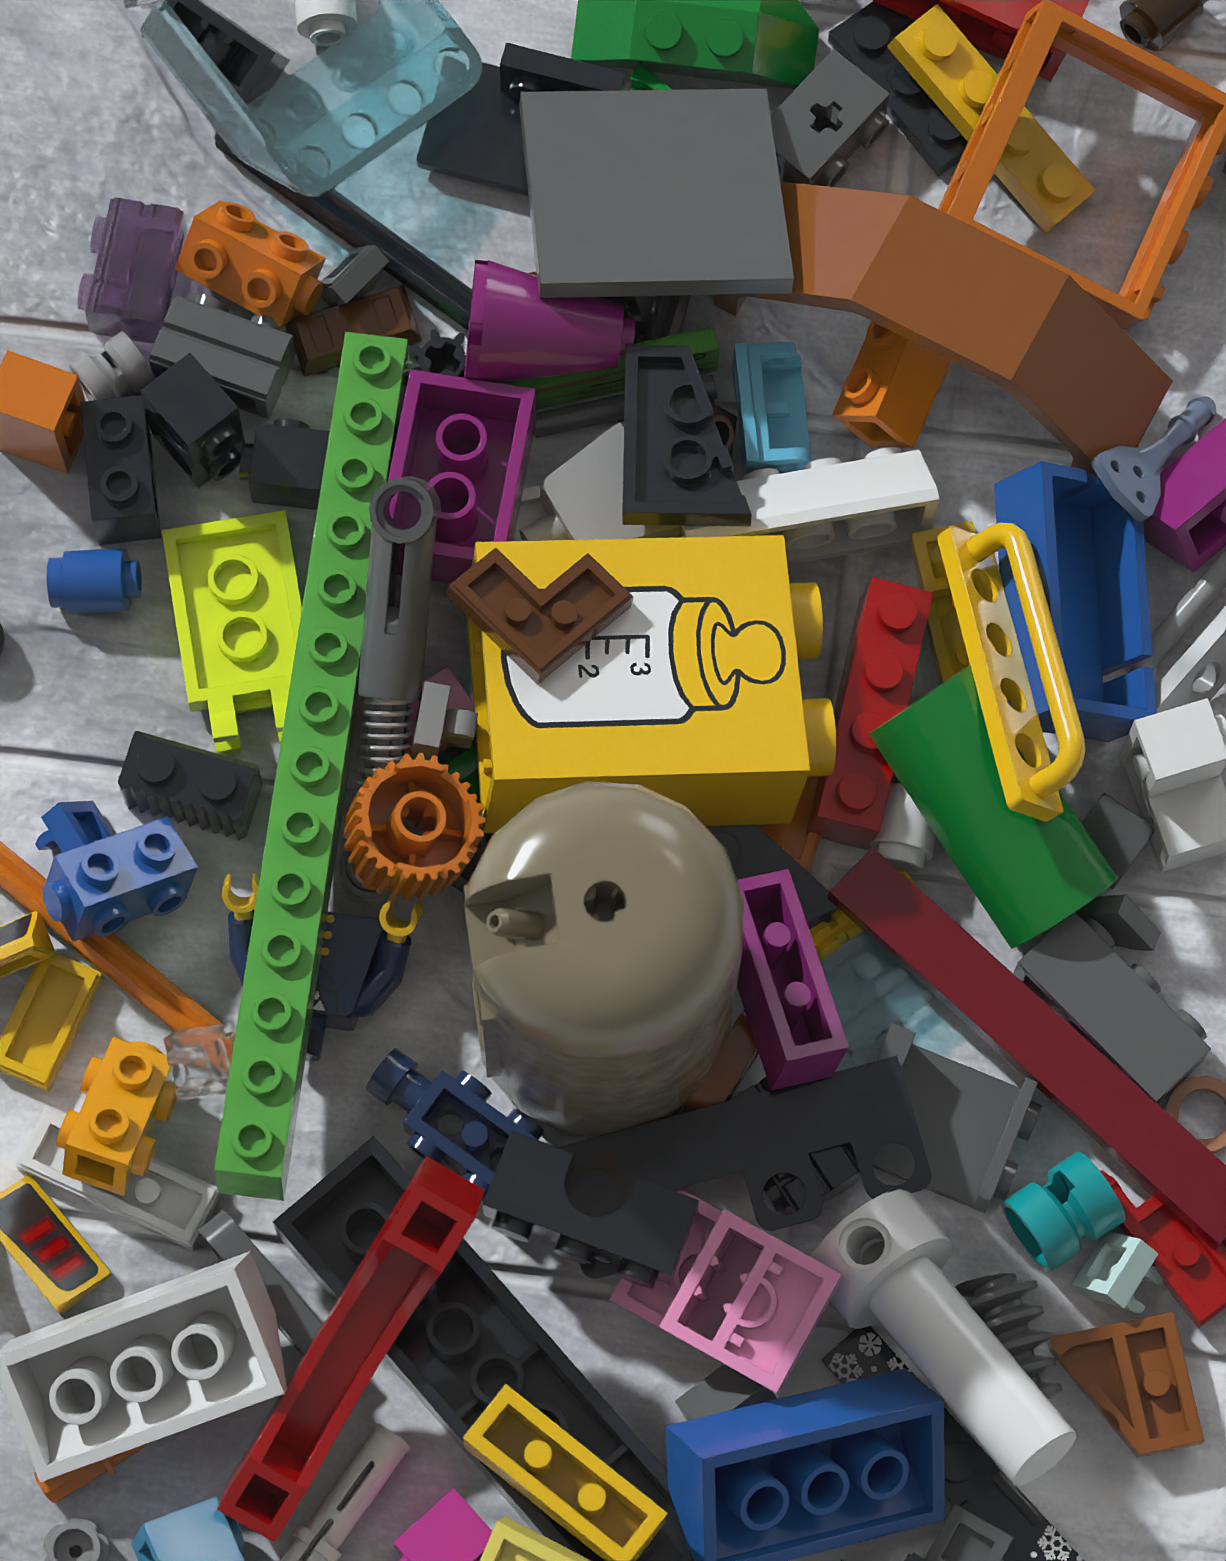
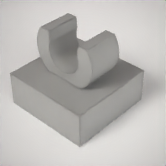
[410,681,478,760]

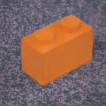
[0,350,86,474]

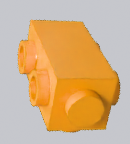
[56,1037,180,1196]

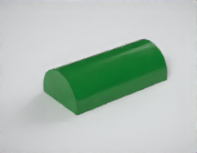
[868,665,1118,949]

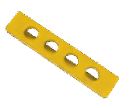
[937,522,1085,822]

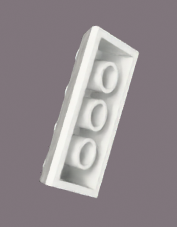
[679,447,939,565]
[0,1251,287,1482]

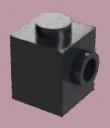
[239,419,330,510]

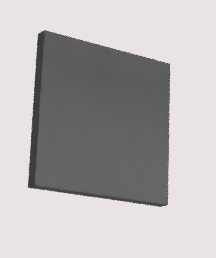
[519,88,794,298]

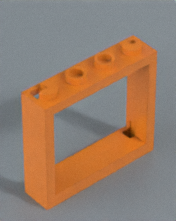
[938,0,1226,329]

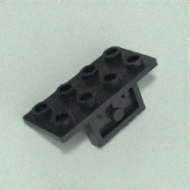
[416,42,625,196]

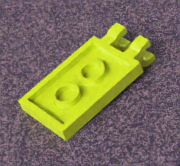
[162,510,302,755]

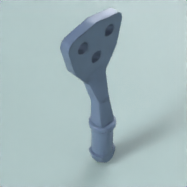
[1091,396,1216,522]

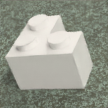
[1119,698,1226,873]

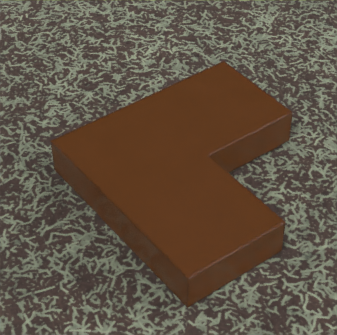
[447,547,634,685]

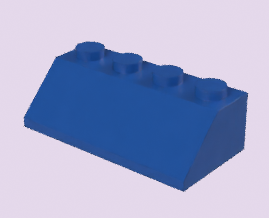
[666,1368,945,1561]

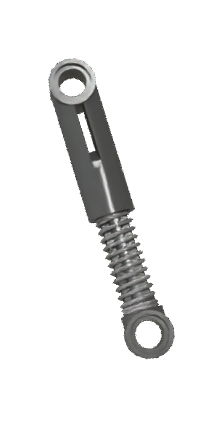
[339,476,441,899]

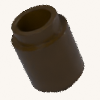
[1119,0,1208,51]

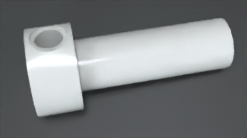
[811,1189,1076,1486]

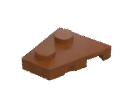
[1047,1312,1205,1458]

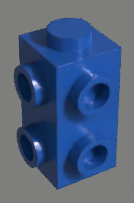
[43,816,198,942]

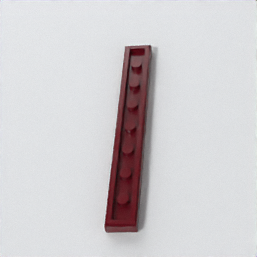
[827,847,1226,1249]

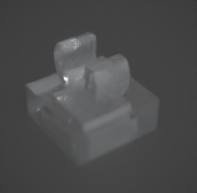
[163,1023,235,1100]

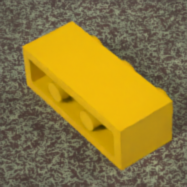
[463,1384,668,1561]

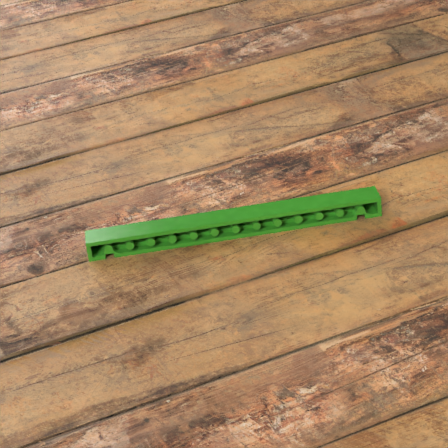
[214,332,408,1201]

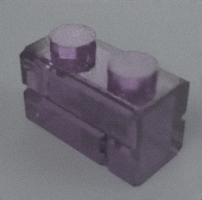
[77,197,188,344]

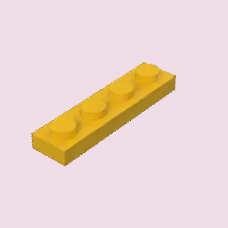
[887,4,1096,233]

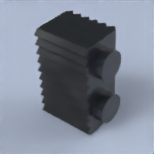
[118,730,263,841]

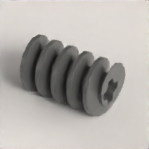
[955,1273,1062,1399]

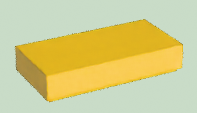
[0,952,104,1093]

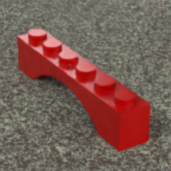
[217,1156,485,1543]

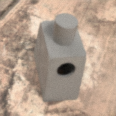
[519,422,680,541]

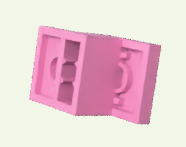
[609,1188,843,1394]

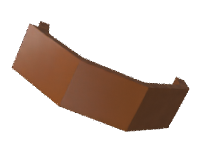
[714,182,1173,476]

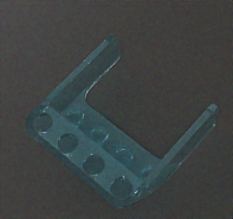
[140,0,482,197]

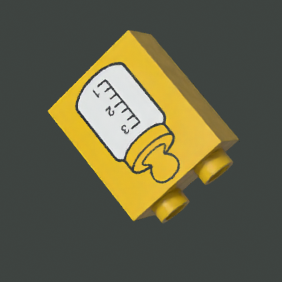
[466,535,836,833]

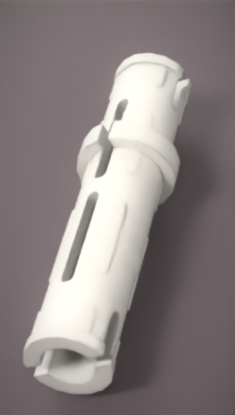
[280,1423,411,1561]

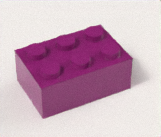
[388,369,537,584]

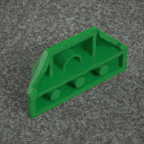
[571,0,819,89]

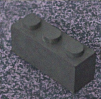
[1013,912,1211,1104]

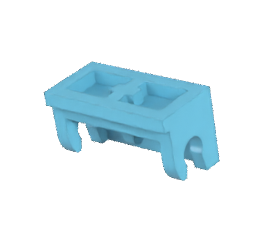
[732,342,812,476]

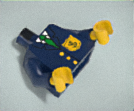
[222,873,424,1061]

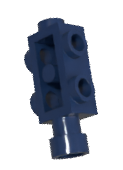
[365,1048,545,1202]

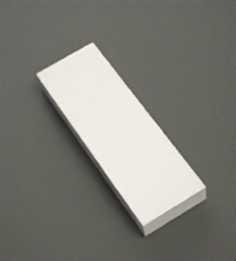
[15,1108,222,1251]

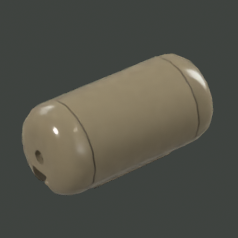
[464,782,744,1137]

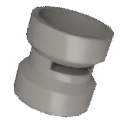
[69,331,155,401]

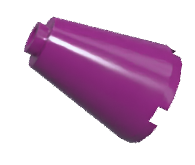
[464,260,635,383]

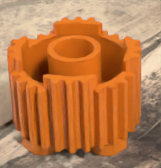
[342,753,486,901]

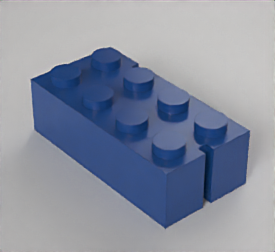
[994,461,1157,743]

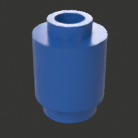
[46,548,142,614]

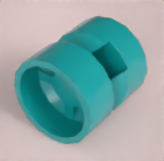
[1001,1151,1126,1273]

